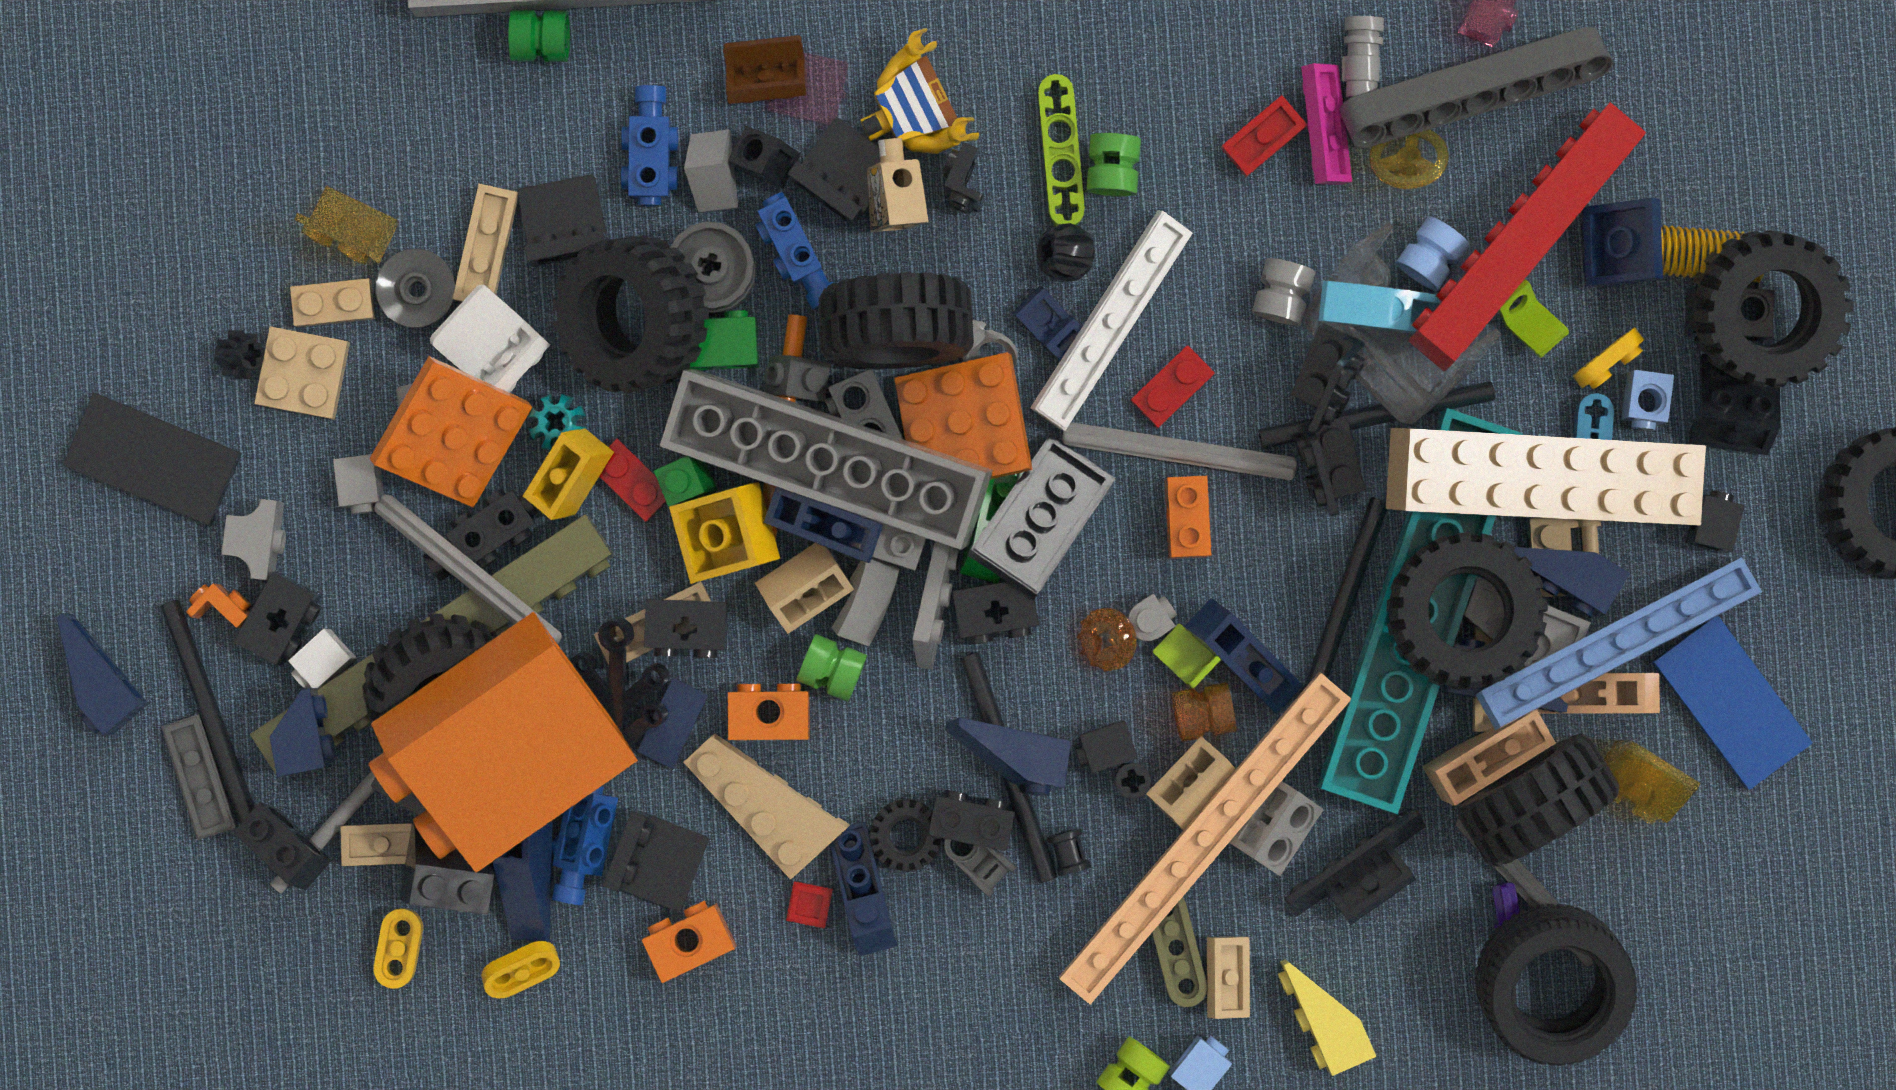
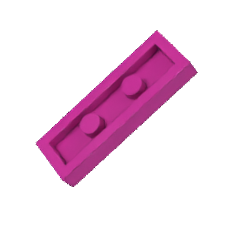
[1301,63,1352,185]

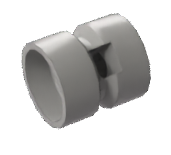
[1251,258,1316,326]

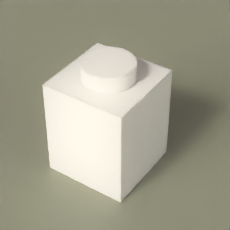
[289,629,357,690]

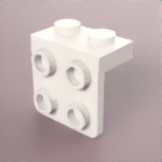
[430,285,550,393]

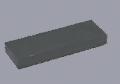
[161,714,238,840]

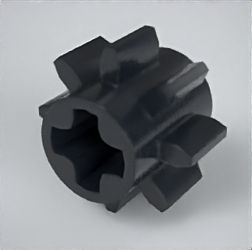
[214,330,265,379]

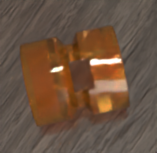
[1171,682,1237,742]

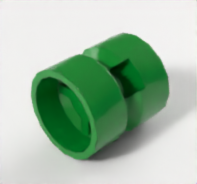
[508,9,570,62]

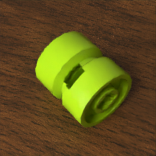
[1096,1036,1171,1090]

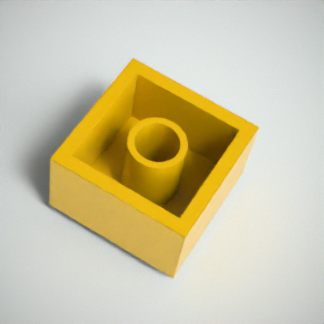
[669,482,780,584]

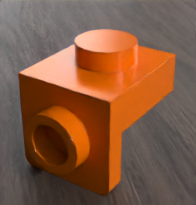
[186,583,251,628]

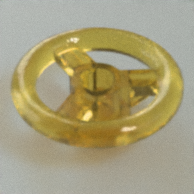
[1369,129,1449,189]

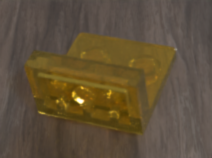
[294,186,399,265]

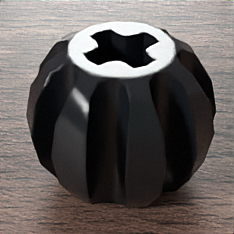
[1037,223,1095,282]

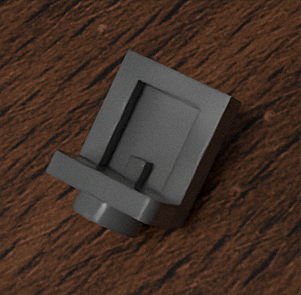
[764,355,830,403]

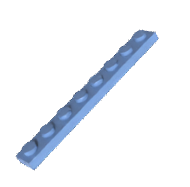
[1476,557,1762,730]

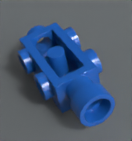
[621,85,679,207]
[755,192,833,311]
[552,786,618,905]

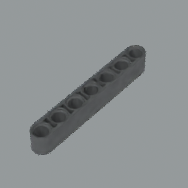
[1340,27,1613,148]

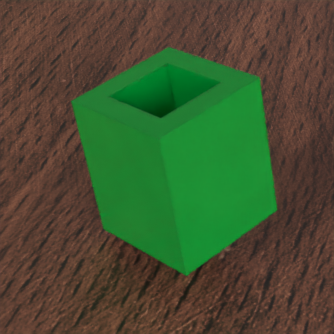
[654,456,718,507]

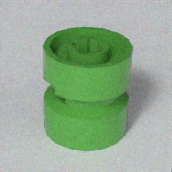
[1086,133,1141,197]
[796,634,868,702]

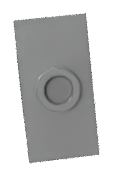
[221,499,286,581]

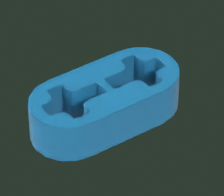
[1573,393,1614,440]

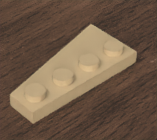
[683,734,850,880]

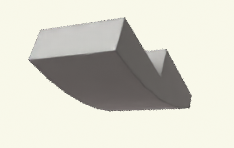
[832,557,899,646]

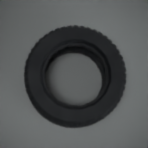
[1475,903,1638,1066]

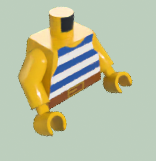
[860,28,979,154]

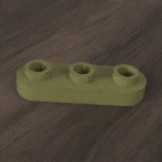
[1152,897,1207,1007]

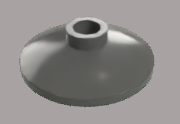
[376,249,455,328]

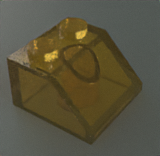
[1604,740,1701,825]

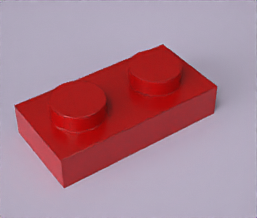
[1221,95,1307,178]
[1130,345,1215,429]
[599,439,667,522]

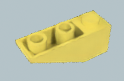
[1278,959,1376,1076]

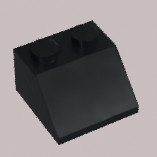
[399,820,494,915]

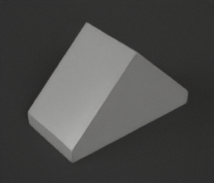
[684,129,738,213]

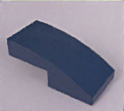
[1012,286,1082,362]
[637,678,709,770]

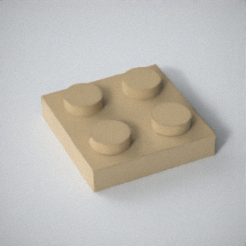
[254,326,350,420]

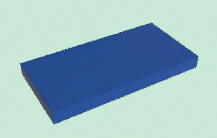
[1651,616,1813,790]

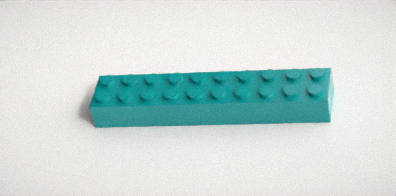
[1316,408,1523,814]

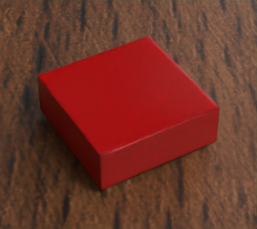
[786,881,833,928]

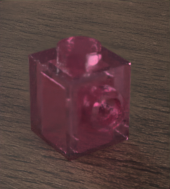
[1457,0,1519,47]

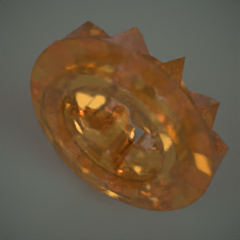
[1076,608,1137,672]

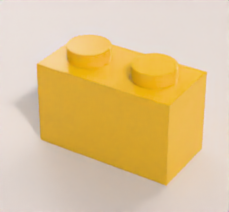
[523,428,614,520]

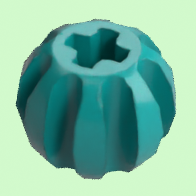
[528,393,587,451]

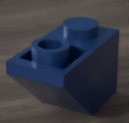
[269,688,336,777]

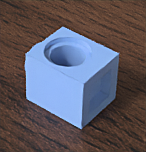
[1621,370,1674,431]
[1168,1035,1232,1090]

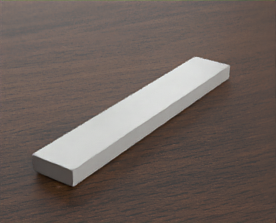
[1030,210,1193,431]

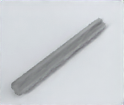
[1062,422,1297,480]
[374,494,562,644]

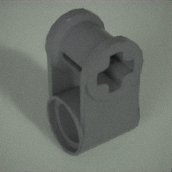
[943,838,1017,897]

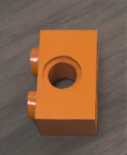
[1164,476,1211,559]
[728,684,810,740]
[642,900,737,983]

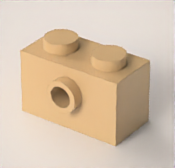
[755,543,854,634]
[1146,736,1236,830]

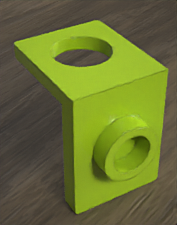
[1498,279,1569,358]
[1152,624,1221,689]

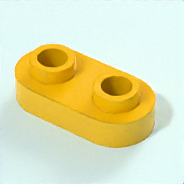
[1572,327,1645,390]
[374,908,423,989]
[481,941,560,999]

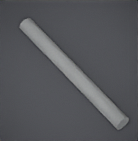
[270,771,375,893]

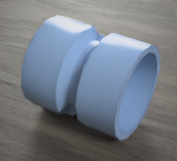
[1395,216,1470,292]

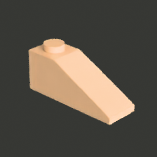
[1537,673,1660,714]
[1422,709,1556,806]

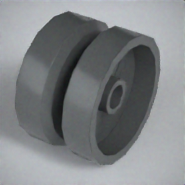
[670,221,757,315]

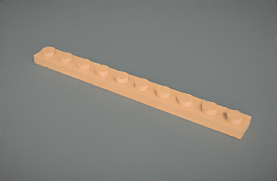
[1059,672,1351,1004]

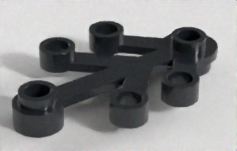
[570,617,669,753]

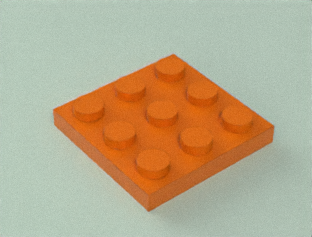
[894,352,1033,479]
[369,356,532,508]

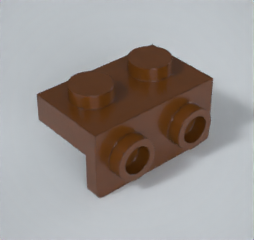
[723,35,807,104]

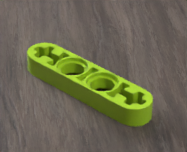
[1038,74,1085,225]

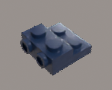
[1581,197,1663,288]

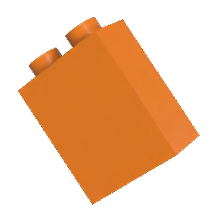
[368,611,638,873]

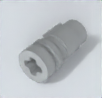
[1342,16,1384,98]

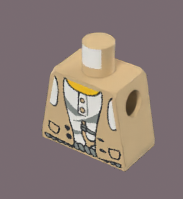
[867,138,928,232]

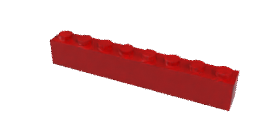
[1408,102,1647,372]

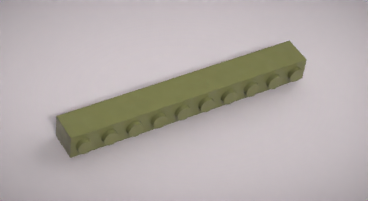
[250,514,615,776]

